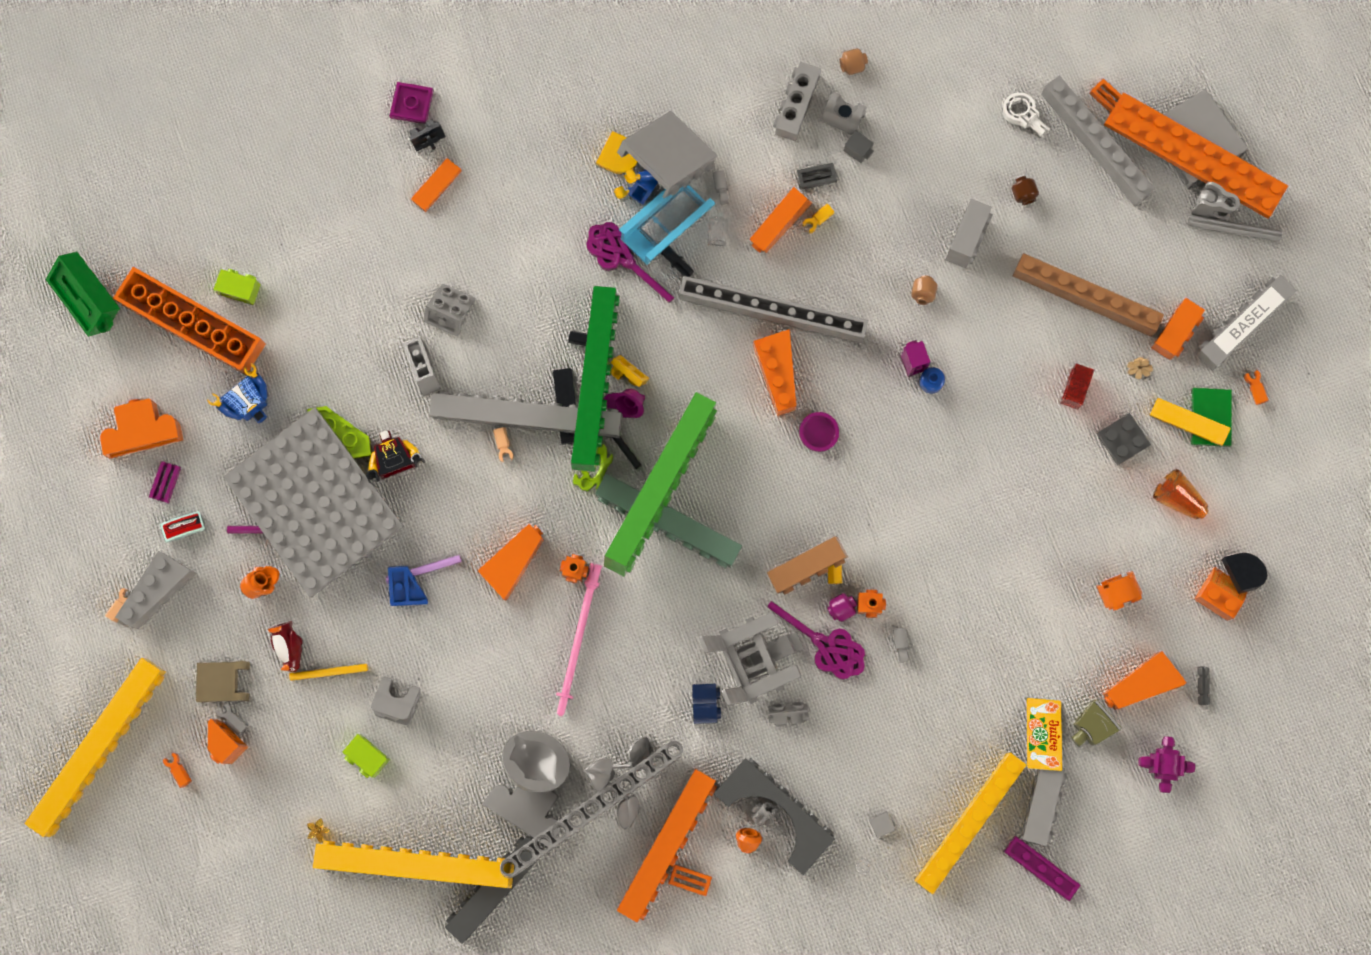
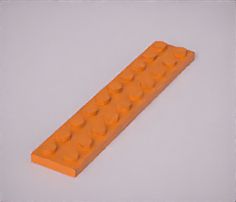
[1104,92,1288,219]

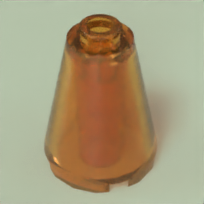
[1153,469,1209,520]

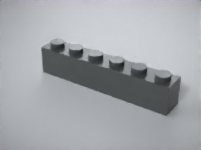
[445,836,543,944]

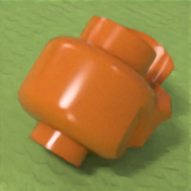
[240,566,280,599]

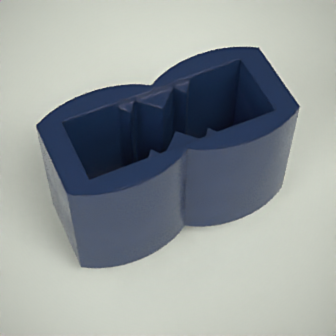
[692,683,721,724]

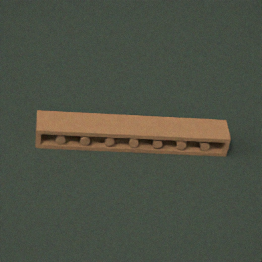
[1012,253,1164,337]

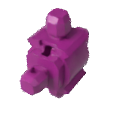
[1138,736,1196,793]

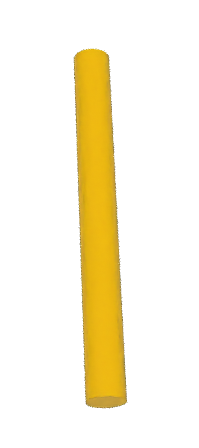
[289,664,368,681]

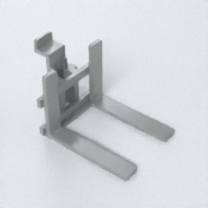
[699,612,804,706]

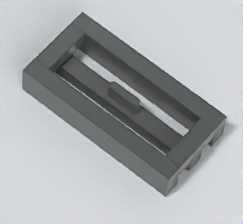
[797,163,837,190]

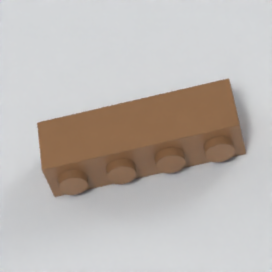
[767,536,848,595]

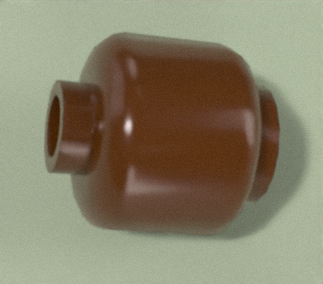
[1011,176,1039,205]

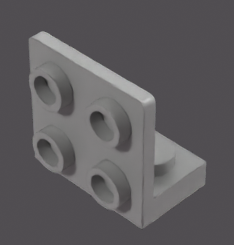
[424,284,476,336]

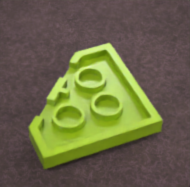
[307,406,372,459]

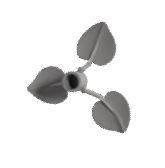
[584,736,650,829]

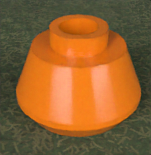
[736,828,763,853]

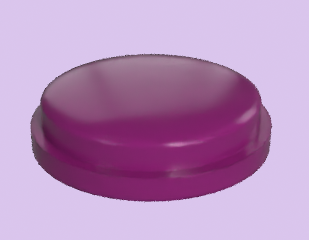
[799,412,839,452]

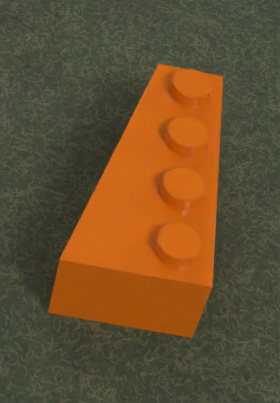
[753,329,796,416]

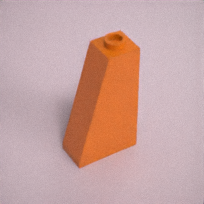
[750,187,812,253]
[478,524,544,601]
[1103,651,1187,710]

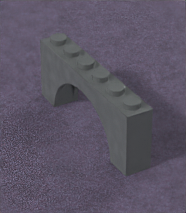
[714,758,835,875]

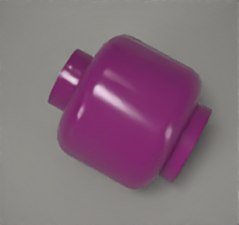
[827,593,858,622]

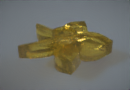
[307,818,330,842]

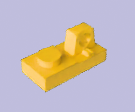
[611,355,649,387]

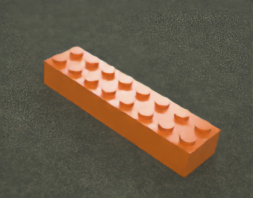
[113,267,266,376]

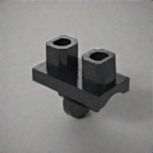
[409,119,446,152]

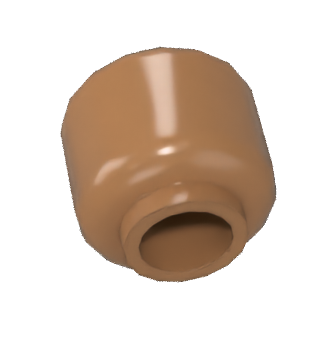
[839,48,868,75]
[911,275,938,305]

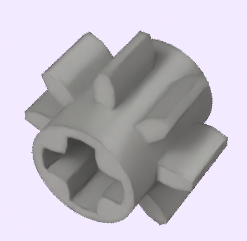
[751,801,777,827]

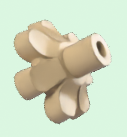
[1127,357,1153,379]

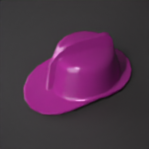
[604,389,645,418]

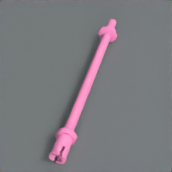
[556,563,602,716]

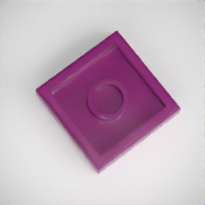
[389,82,434,124]

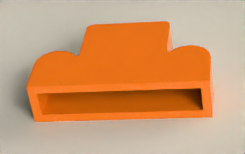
[100,398,184,459]

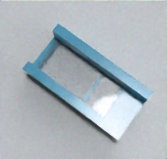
[619,185,715,265]

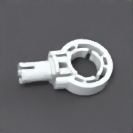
[1003,93,1050,138]

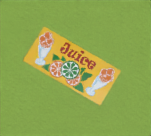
[1027,698,1062,771]

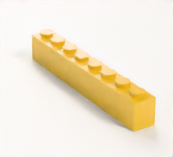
[914,753,1026,894]

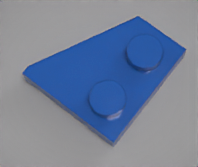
[388,566,428,606]

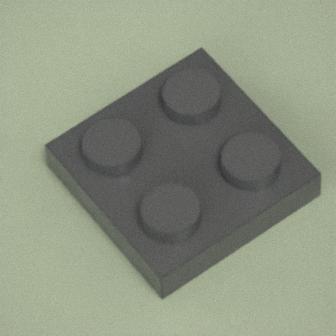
[1097,413,1151,466]

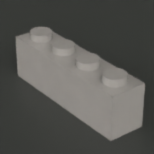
[1020,767,1067,846]

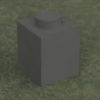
[843,130,874,163]

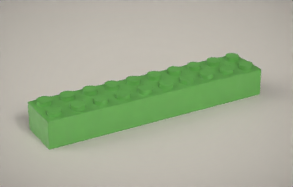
[604,392,717,577]

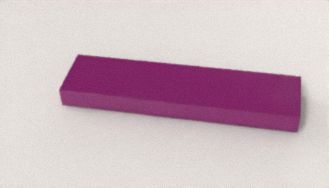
[1003,836,1081,901]

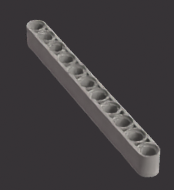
[500,741,683,878]

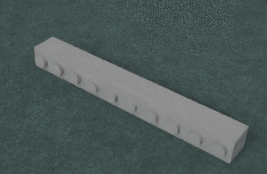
[679,276,869,343]
[429,391,623,438]

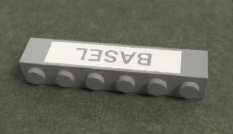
[1196,275,1297,371]

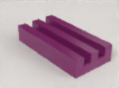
[149,461,181,503]

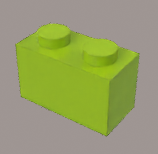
[213,269,261,305]
[342,734,391,778]

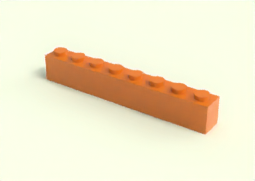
[617,769,717,923]

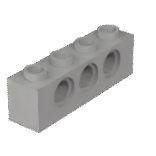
[773,61,821,141]

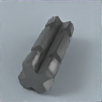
[1197,666,1210,705]

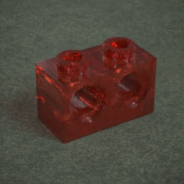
[1060,363,1094,410]

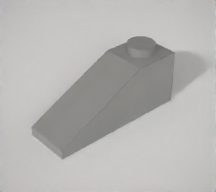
[403,337,441,396]

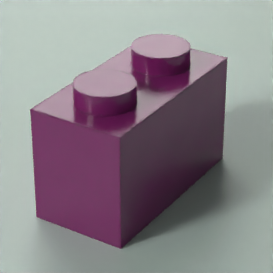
[901,340,931,377]

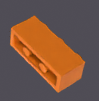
[1151,298,1205,360]

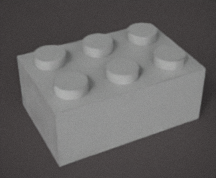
[945,199,993,268]

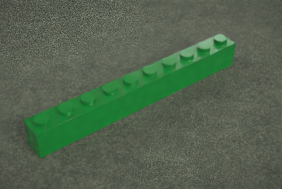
[571,286,620,472]

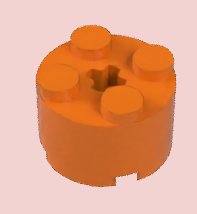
[1096,571,1142,611]

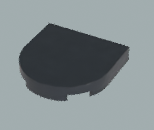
[1221,553,1267,594]

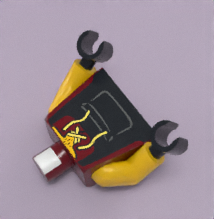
[366,430,425,483]

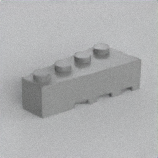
[115,551,197,629]

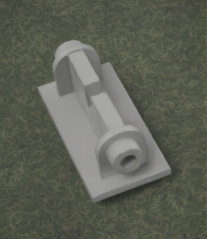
[768,702,809,725]

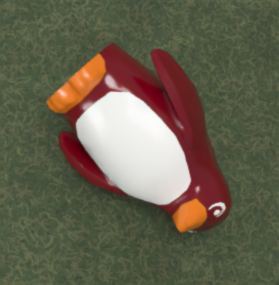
[268,621,303,672]

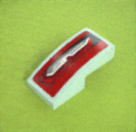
[160,511,205,543]

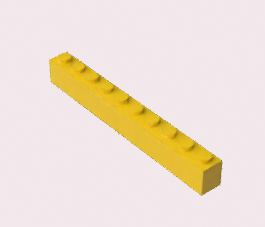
[24,657,166,837]
[313,841,514,889]

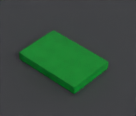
[1191,388,1232,447]

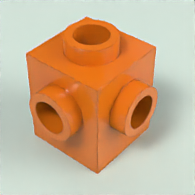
[560,554,589,583]
[857,590,886,618]

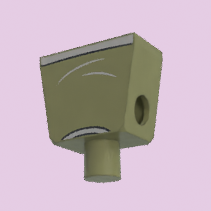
[1071,699,1122,747]

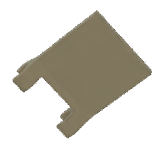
[196,661,250,702]

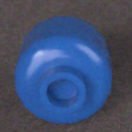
[919,367,945,394]

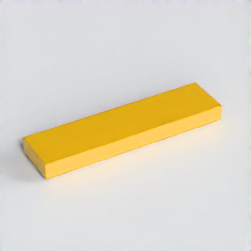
[1150,398,1231,446]

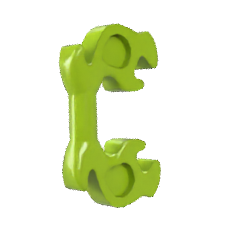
[573,444,613,491]

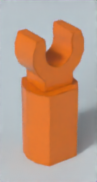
[1244,370,1269,405]
[163,753,192,788]

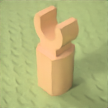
[493,427,514,462]
[105,588,127,623]

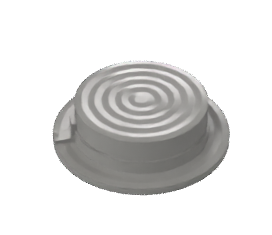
[502,731,570,793]

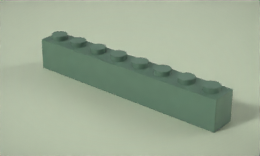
[595,474,742,569]

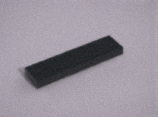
[553,368,576,445]

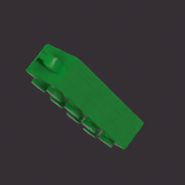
[46,251,120,337]

